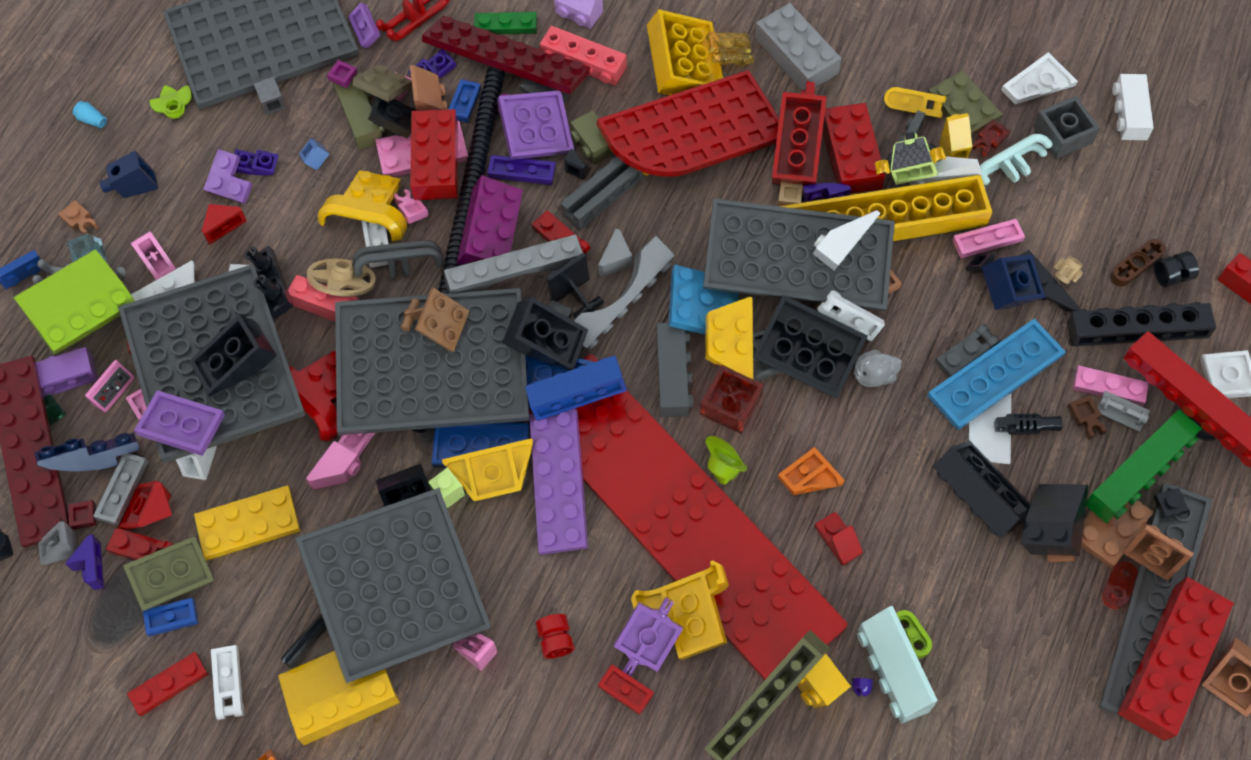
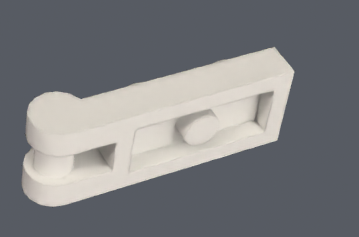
[817,291,885,341]
[211,645,244,720]

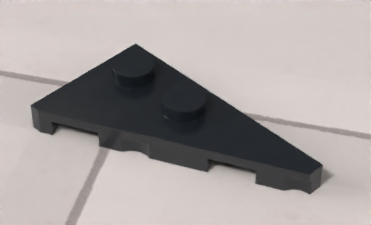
[1019,250,1080,312]

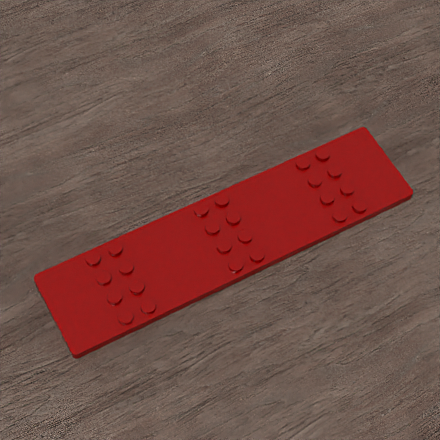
[529,354,847,681]

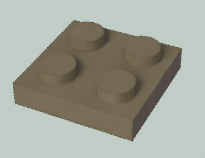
[352,65,412,102]

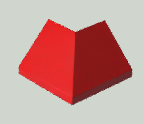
[117,481,172,530]

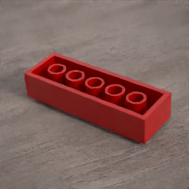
[1117,577,1234,741]

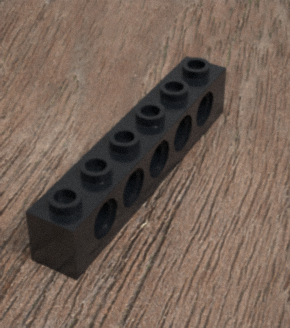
[1067,302,1216,347]

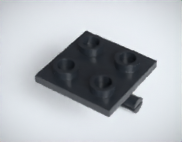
[547,253,604,317]

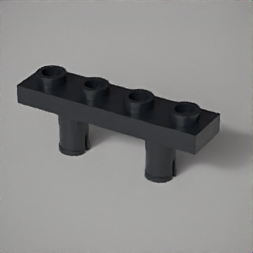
[244,245,293,319]

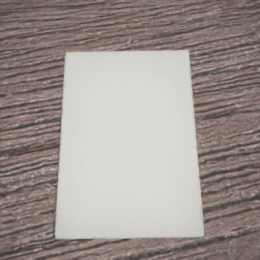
[969,394,1011,464]

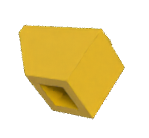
[939,113,972,158]

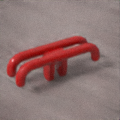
[376,0,450,41]

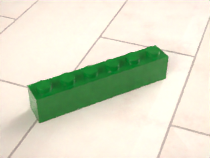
[1086,410,1202,524]

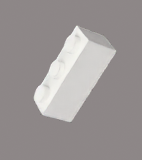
[1112,74,1154,140]

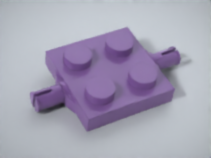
[614,597,683,676]

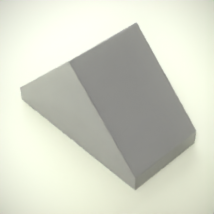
[598,229,632,277]
[38,522,78,565]

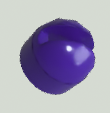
[852,678,873,697]

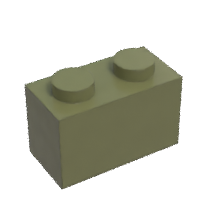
[570,110,614,164]

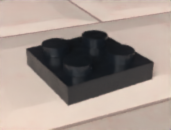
[368,97,416,138]

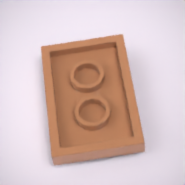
[1081,500,1154,569]

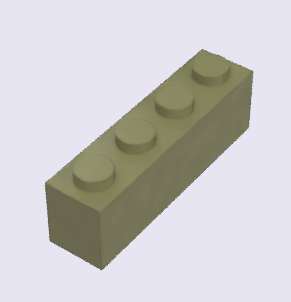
[332,64,385,150]

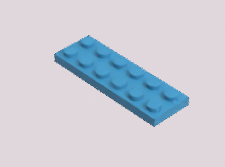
[927,319,1066,431]

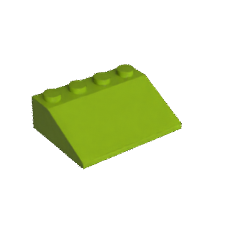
[13,249,135,356]

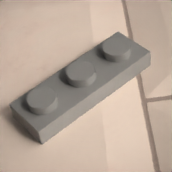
[93,453,148,526]

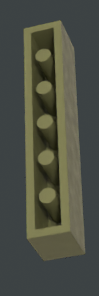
[704,630,830,760]

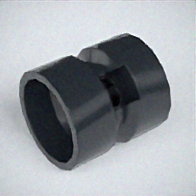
[1154,251,1199,288]

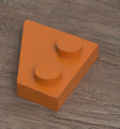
[777,447,845,495]

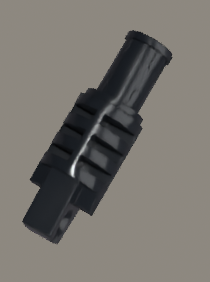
[994,413,1063,435]

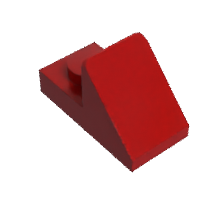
[815,511,863,566]

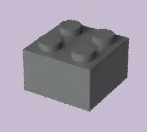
[1033,96,1100,159]

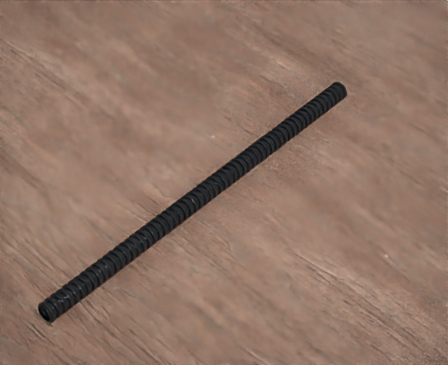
[412,67,505,433]

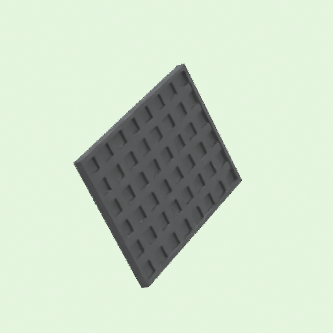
[163,0,359,109]

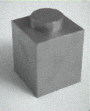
[254,77,286,115]

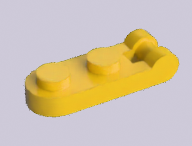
[884,87,946,118]

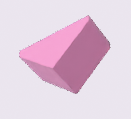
[131,231,176,280]
[452,633,497,671]

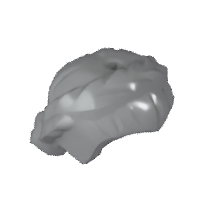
[853,350,902,387]

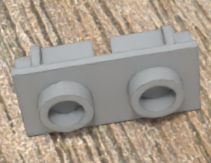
[1098,391,1150,432]

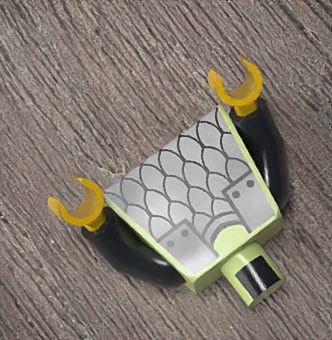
[875,132,946,185]

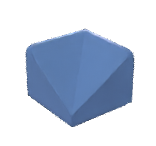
[299,138,329,170]

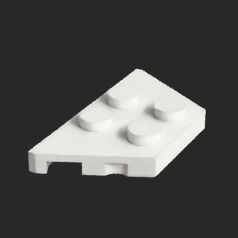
[131,261,196,301]

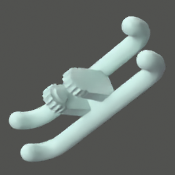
[980,134,1053,187]

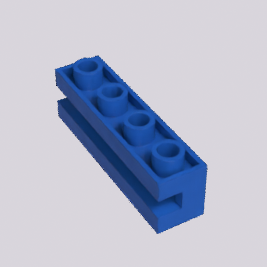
[525,356,627,421]

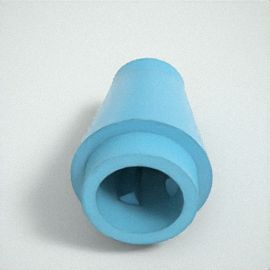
[73,101,107,129]

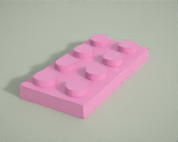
[375,121,468,177]

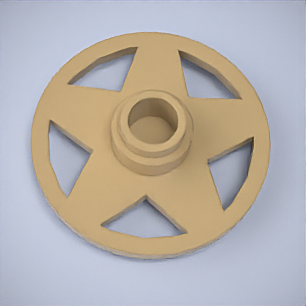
[306,259,376,297]

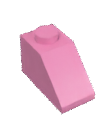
[306,441,361,490]

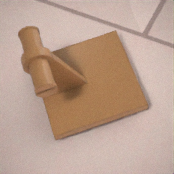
[400,288,469,352]

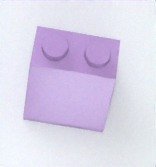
[554,0,603,29]

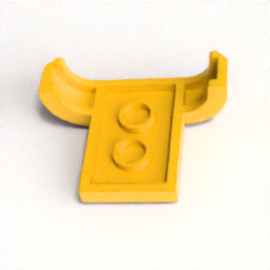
[318,170,407,241]
[631,560,729,660]

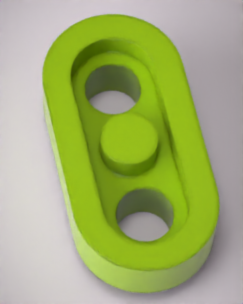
[896,610,932,659]

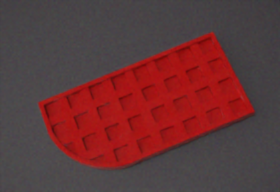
[596,70,779,177]

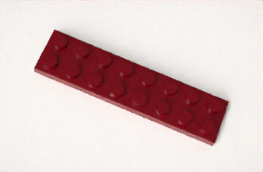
[422,16,590,95]
[0,355,69,548]

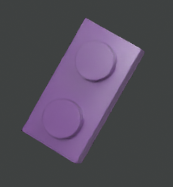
[348,3,380,49]

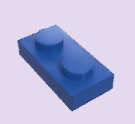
[448,79,482,123]
[0,250,41,289]
[143,598,199,637]

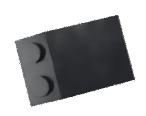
[502,296,589,371]
[189,314,277,396]
[1022,484,1088,556]

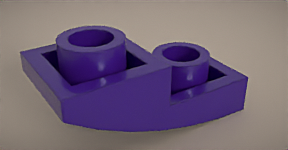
[408,49,457,78]
[234,149,279,175]
[801,183,851,203]

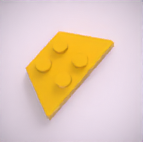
[706,297,753,384]
[442,438,534,502]

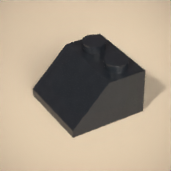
[375,463,431,506]

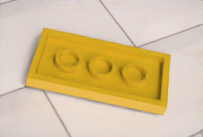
[194,485,301,561]

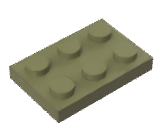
[928,71,1002,136]
[123,536,214,612]

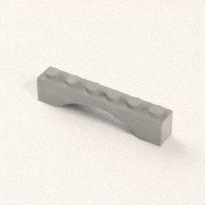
[444,235,582,293]
[573,236,675,352]

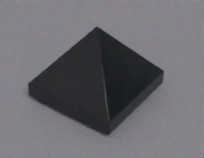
[965,253,995,273]

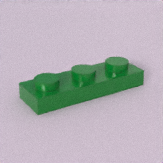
[474,12,537,34]

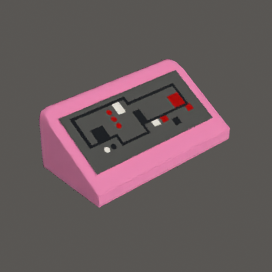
[85,360,134,413]

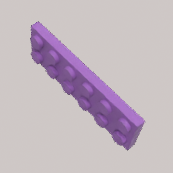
[530,408,588,555]

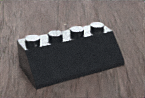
[933,441,1031,538]

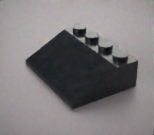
[753,295,868,399]

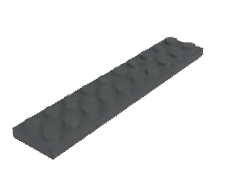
[1099,482,1212,717]

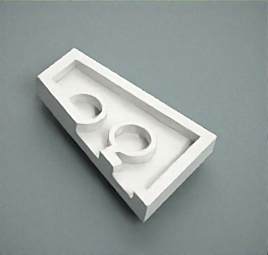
[1001,52,1078,105]

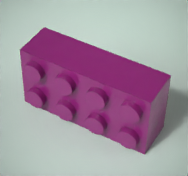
[457,175,523,265]

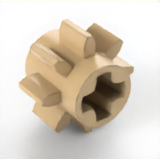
[1054,256,1084,284]

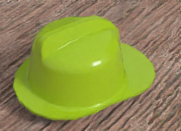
[705,436,747,484]

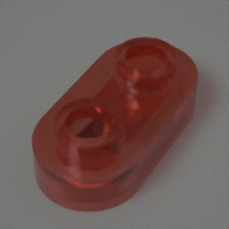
[1102,561,1138,609]

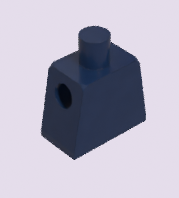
[99,151,159,198]

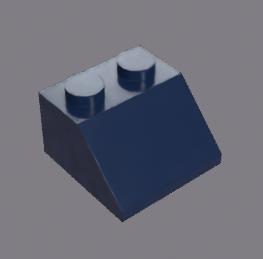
[982,255,1046,310]

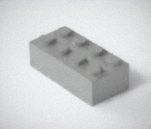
[755,3,842,90]

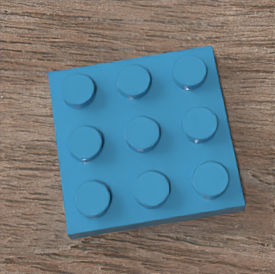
[668,265,739,335]

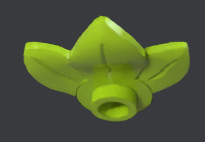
[149,85,192,119]

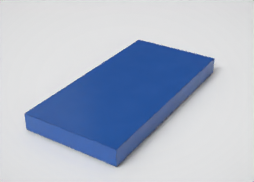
[431,422,530,468]

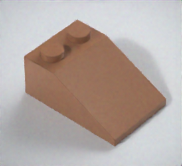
[1123,522,1194,581]

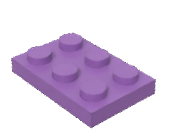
[134,390,225,456]

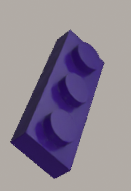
[487,155,556,185]

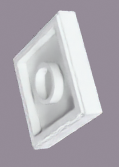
[1200,350,1251,398]

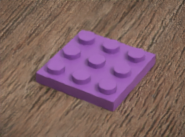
[497,91,574,160]

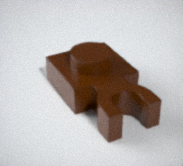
[1067,395,1107,440]

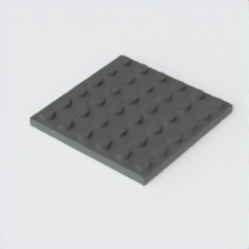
[295,488,491,684]

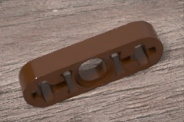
[1110,239,1166,286]

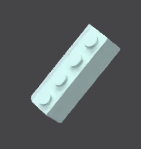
[857,606,938,724]

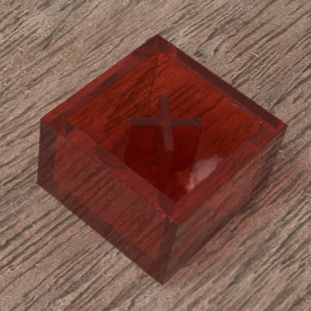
[700,365,764,434]

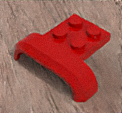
[289,351,338,441]

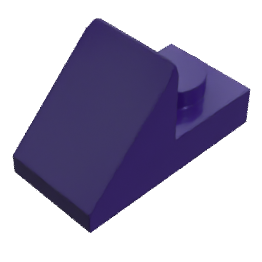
[65,535,104,590]

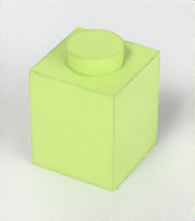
[428,468,465,508]

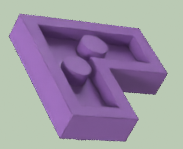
[203,149,253,205]

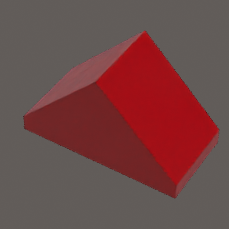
[202,204,247,245]

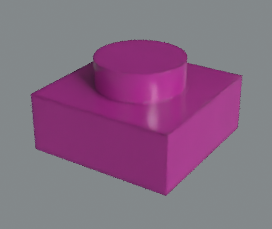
[327,60,358,88]

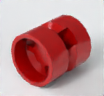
[535,614,575,659]

